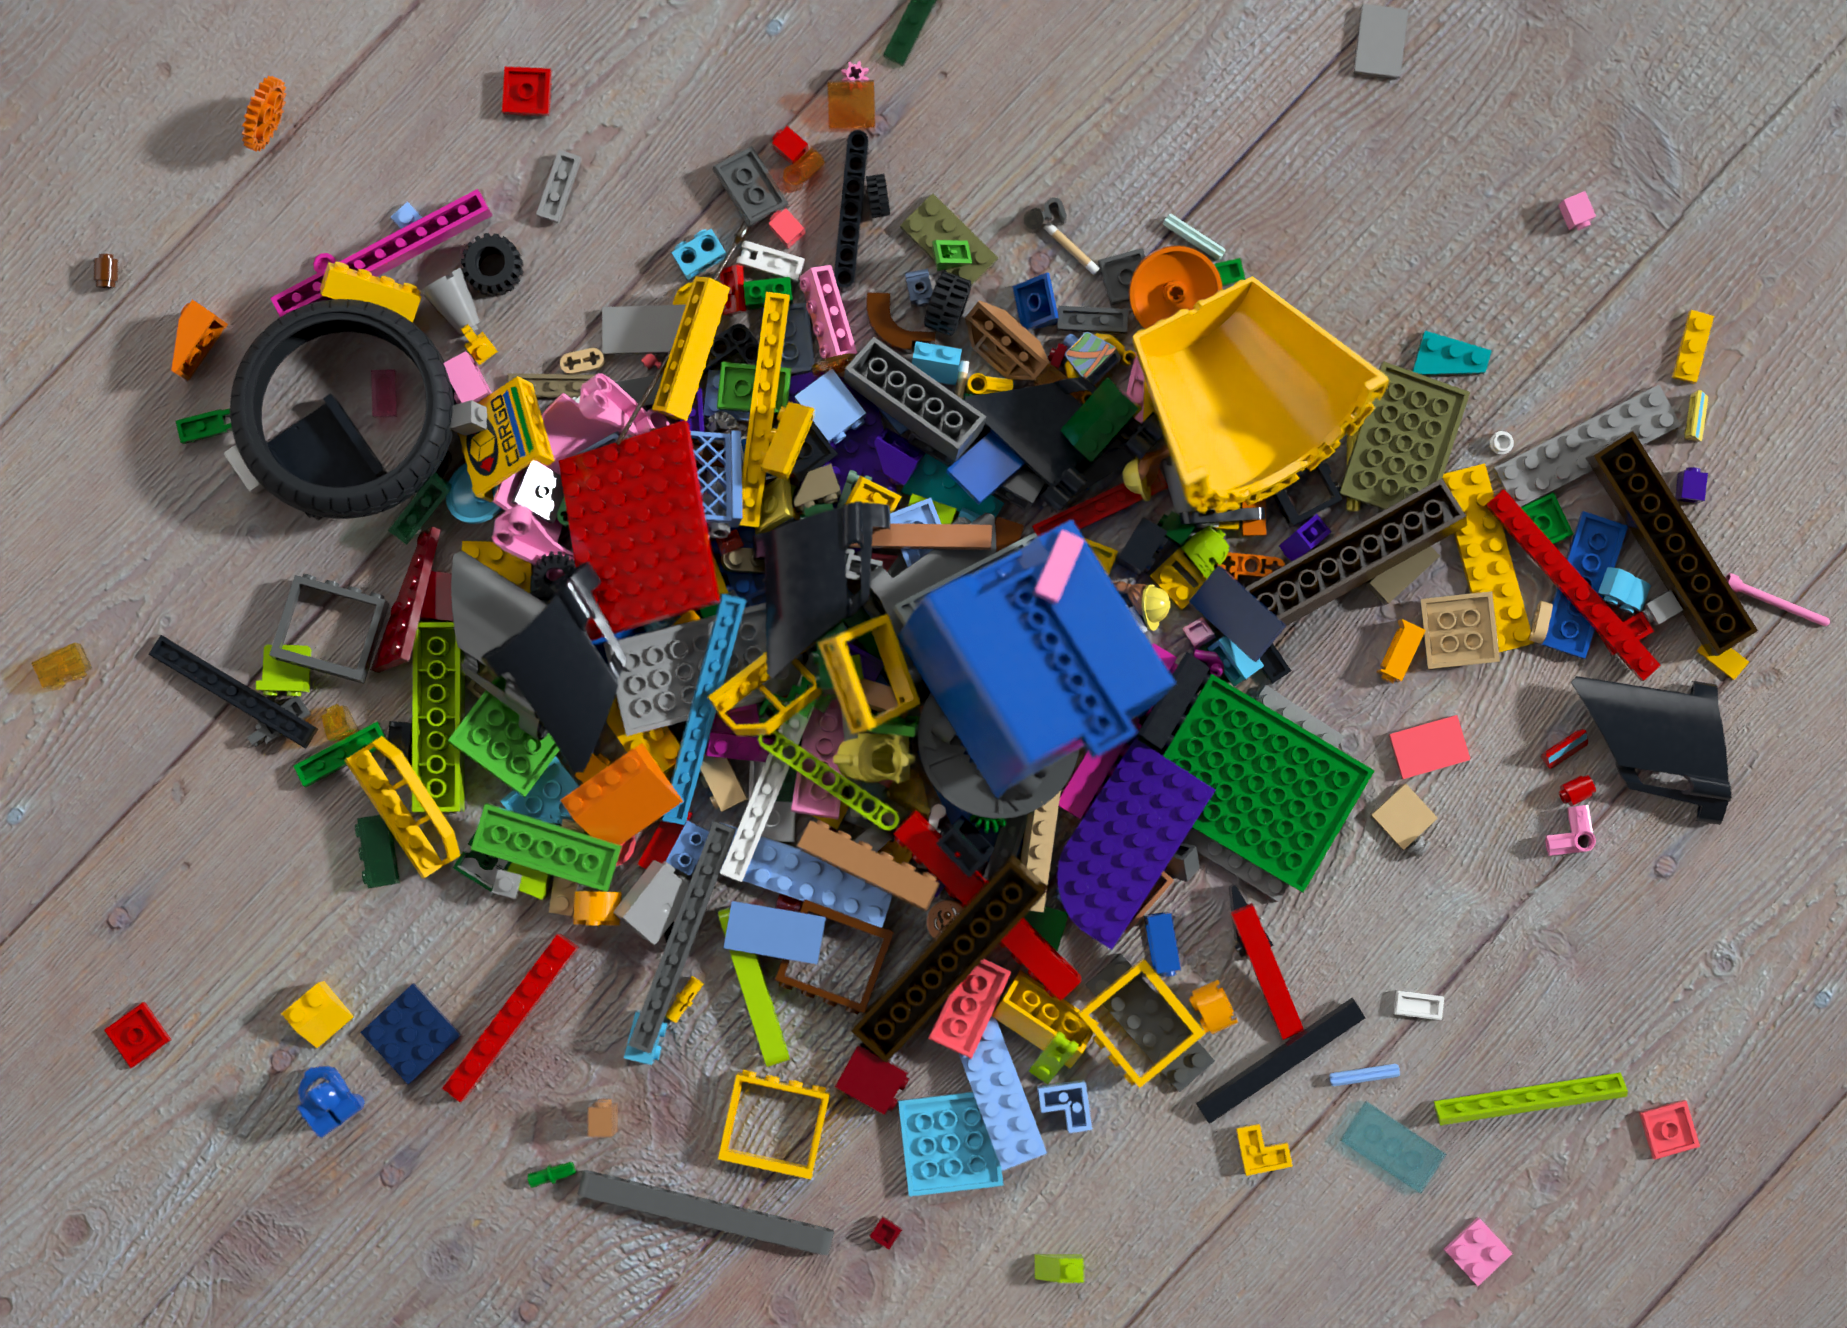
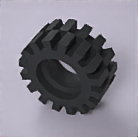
[866,174,890,218]
[534,551,576,597]

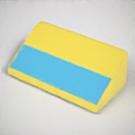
[1684,390,1708,442]

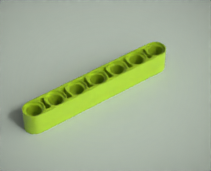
[758,730,899,830]
[718,907,790,1067]

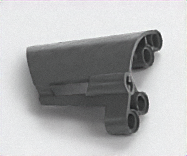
[451,551,548,741]

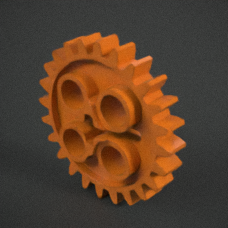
[242,76,286,152]

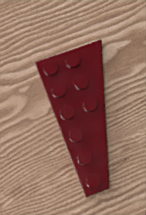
[370,527,441,673]

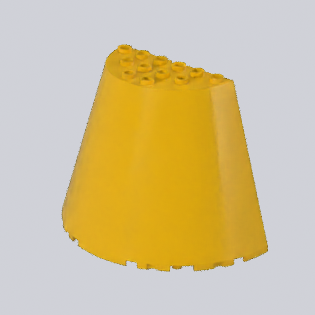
[1133,276,1390,513]

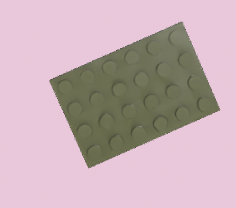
[1339,361,1470,510]

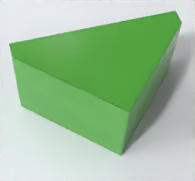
[932,240,972,271]

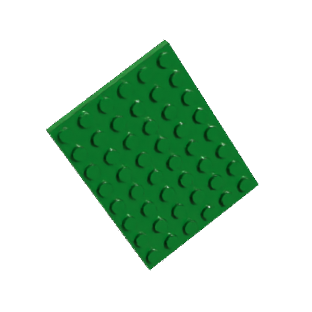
[1163,674,1375,893]

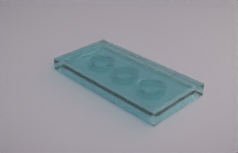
[1340,1101,1447,1194]

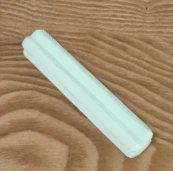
[1163,214,1225,260]

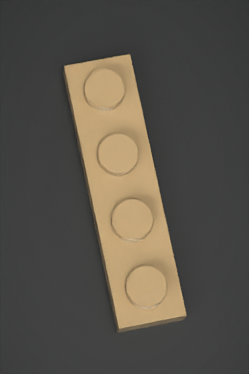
[549,819,586,916]

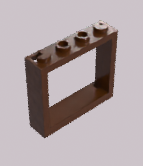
[775,899,894,1015]

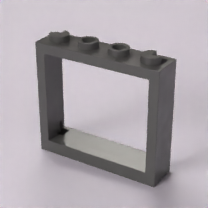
[269,574,389,684]

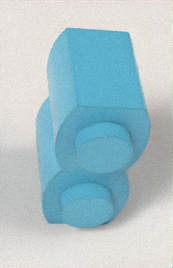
[1598,567,1651,614]

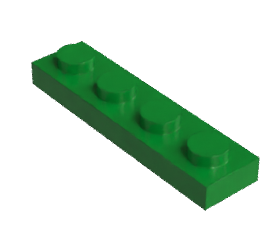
[294,722,388,787]

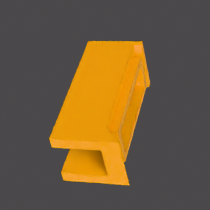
[1377,619,1426,684]

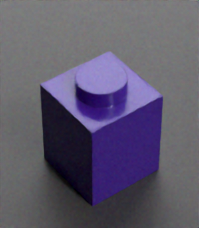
[1675,467,1708,504]

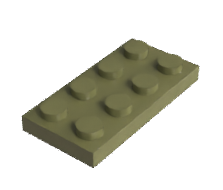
[900,193,998,286]

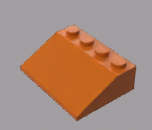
[560,743,683,845]

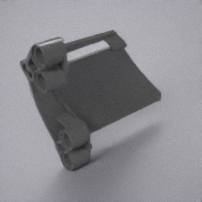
[860,512,996,707]

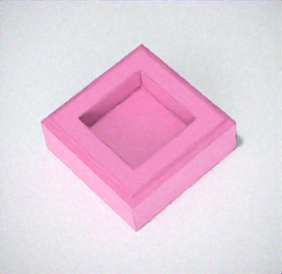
[1182,617,1215,649]

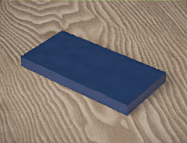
[1189,565,1286,662]

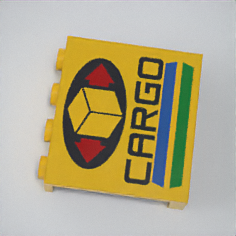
[457,376,554,502]

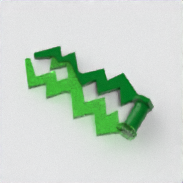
[759,676,838,725]

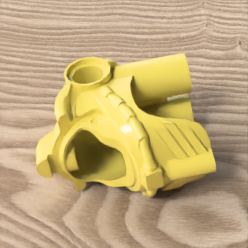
[833,733,915,783]

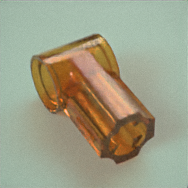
[783,148,825,192]

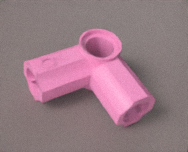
[1545,805,1596,856]

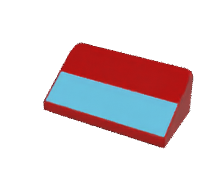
[1541,729,1588,769]

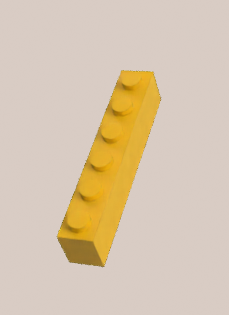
[652,276,730,421]

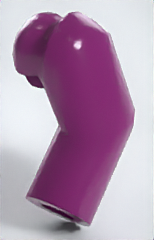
[1194,649,1224,677]

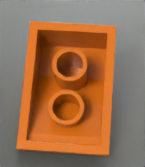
[171,299,228,381]

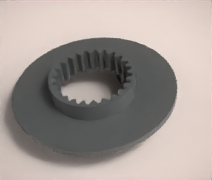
[918,693,1079,819]

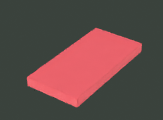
[928,959,1011,1059]

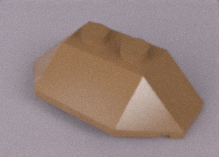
[965,300,1049,380]

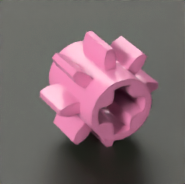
[841,61,869,91]

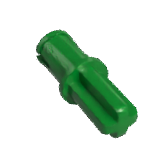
[527,1162,576,1188]

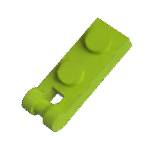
[1028,1031,1079,1084]

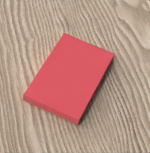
[1388,715,1471,779]

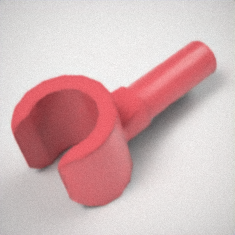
[642,354,665,372]

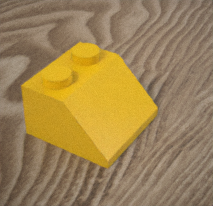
[281,981,354,1048]

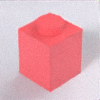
[769,208,806,249]

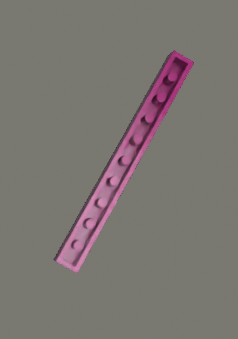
[270,189,493,317]

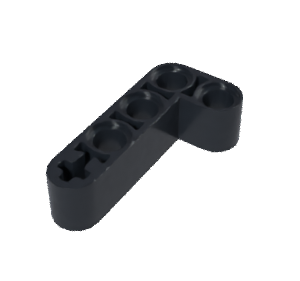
[701,324,759,377]

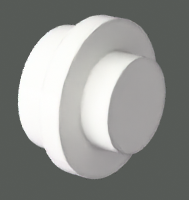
[1490,431,1514,455]

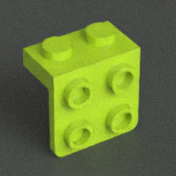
[256,644,311,697]

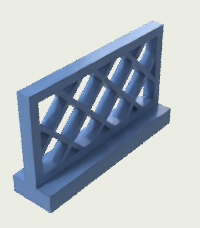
[690,431,742,527]

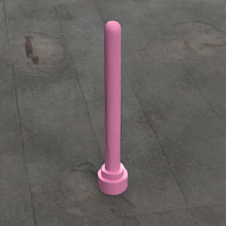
[1725,573,1830,626]

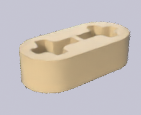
[560,348,605,374]
[1529,601,1553,644]

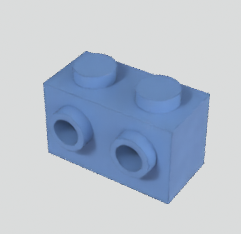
[666,821,710,876]

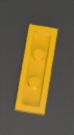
[1672,310,1714,384]

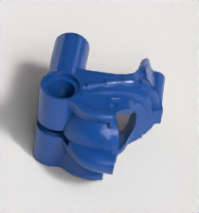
[297,1066,365,1138]

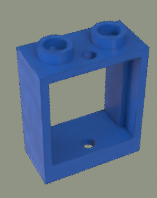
[1144,912,1181,977]

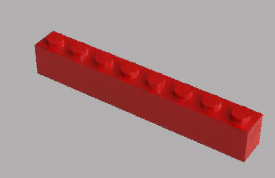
[442,933,579,1103]

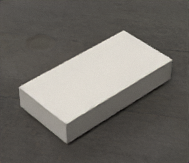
[1393,990,1444,1020]

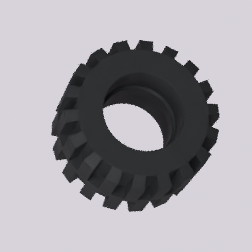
[461,233,524,296]
[924,271,971,336]

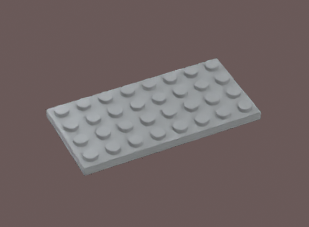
[603,603,805,736]

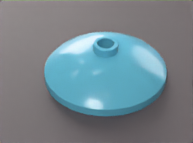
[446,463,502,524]

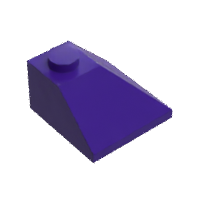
[874,428,926,485]

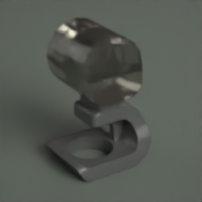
[1023,197,1067,233]

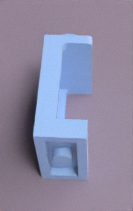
[794,369,866,444]

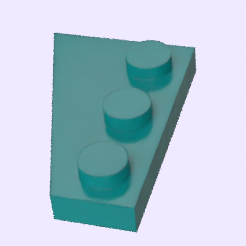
[1412,330,1492,375]

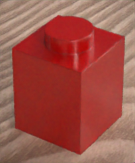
[772,126,809,167]

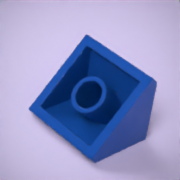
[1013,273,1059,330]

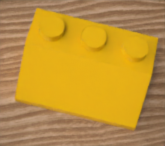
[759,402,815,481]

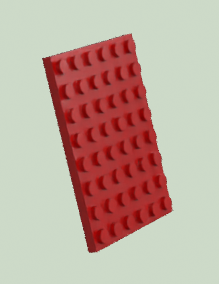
[559,420,720,641]

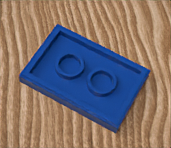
[946,432,1026,505]

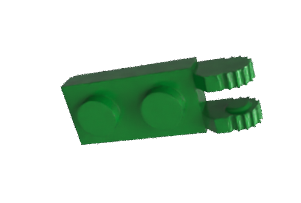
[175,408,232,444]

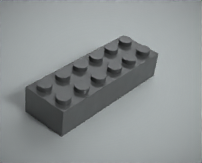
[843,337,986,462]

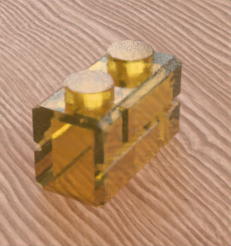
[32,642,92,691]

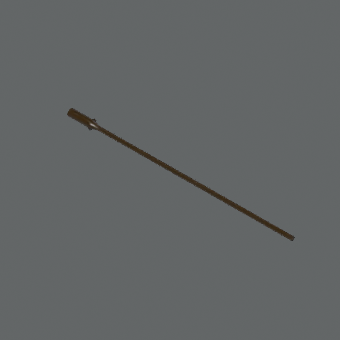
[615,220,751,446]

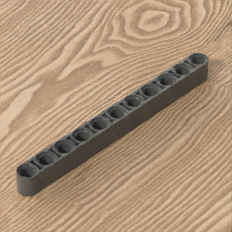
[577,1170,835,1255]

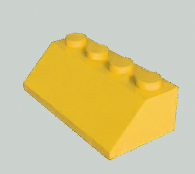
[992,970,1098,1068]

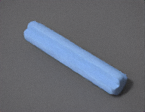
[1329,1064,1400,1086]

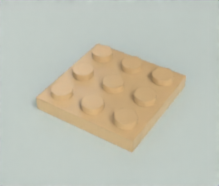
[1421,591,1500,669]

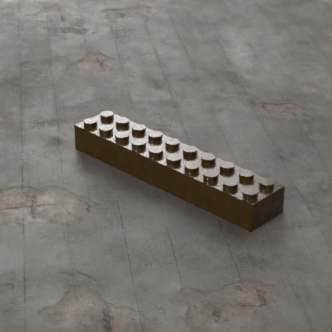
[1586,431,1758,656]
[1245,478,1467,626]
[851,854,1048,1063]

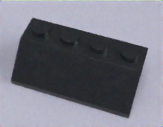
[1136,652,1211,751]

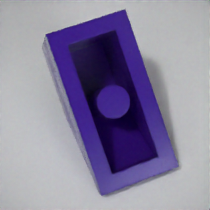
[1279,514,1332,561]

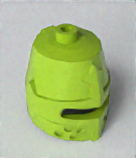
[1181,526,1230,579]

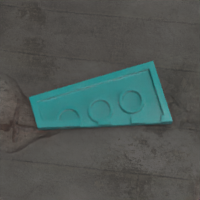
[901,454,1004,518]

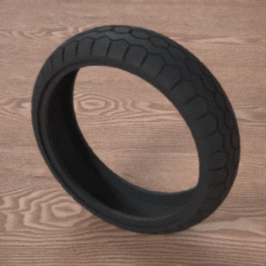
[230,299,456,519]

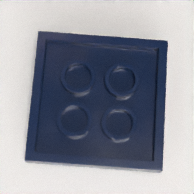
[360,983,462,1084]

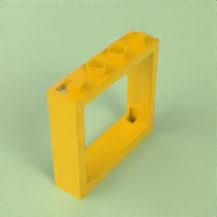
[819,614,920,734]
[1077,958,1206,1088]
[718,1070,830,1179]

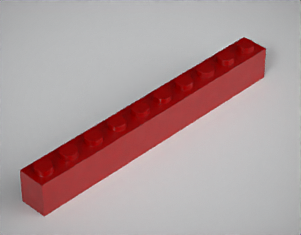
[893,809,1081,1001]

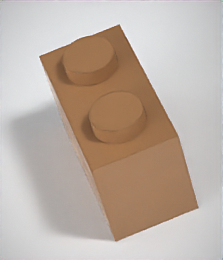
[588,1098,618,1137]

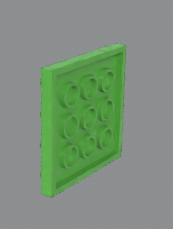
[447,676,559,797]

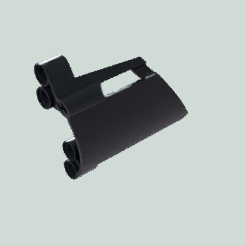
[964,377,1164,512]
[753,501,891,678]
[481,561,627,773]
[1571,676,1732,825]

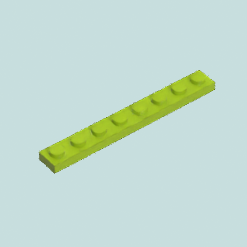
[1434,1072,1628,1126]

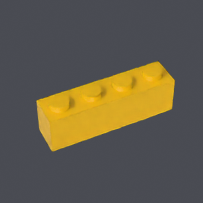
[320,262,421,323]

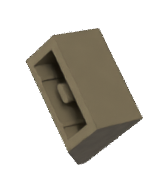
[794,464,841,514]

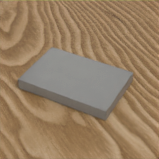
[1353,4,1409,79]

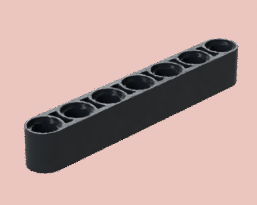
[834,130,869,292]

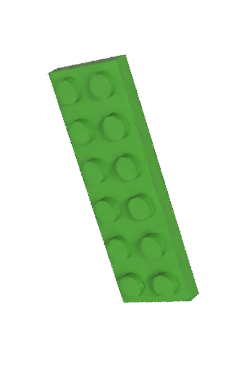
[471,803,622,892]

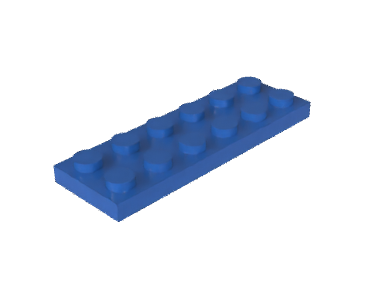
[1539,511,1628,659]

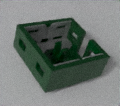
[453,830,512,892]

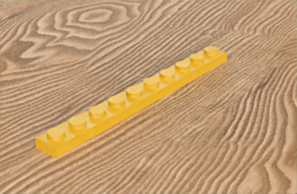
[739,292,790,528]

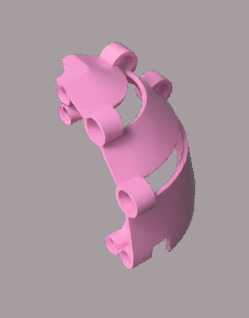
[492,373,709,581]

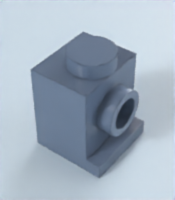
[905,268,933,307]

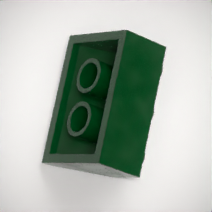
[1061,377,1143,462]

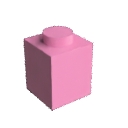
[1558,191,1596,231]

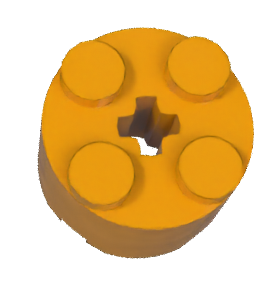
[573,891,622,926]
[1189,979,1238,1035]

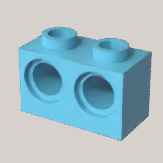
[672,229,726,281]

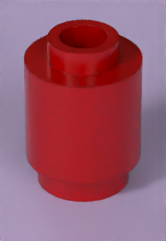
[1558,775,1596,806]

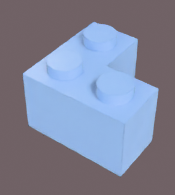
[1037,1079,1092,1133]

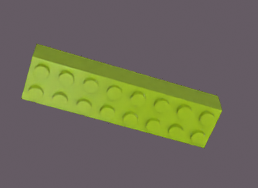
[412,622,465,812]

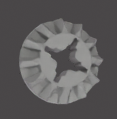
[705,412,740,445]

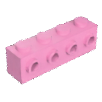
[799,265,857,365]

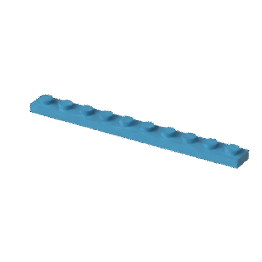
[661,593,746,825]

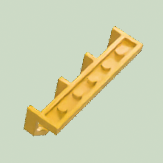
[708,642,850,736]
[344,736,461,879]

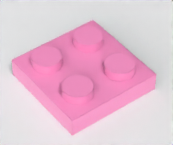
[1443,1217,1512,1286]

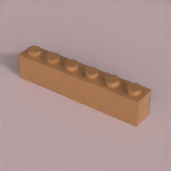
[797,820,939,912]

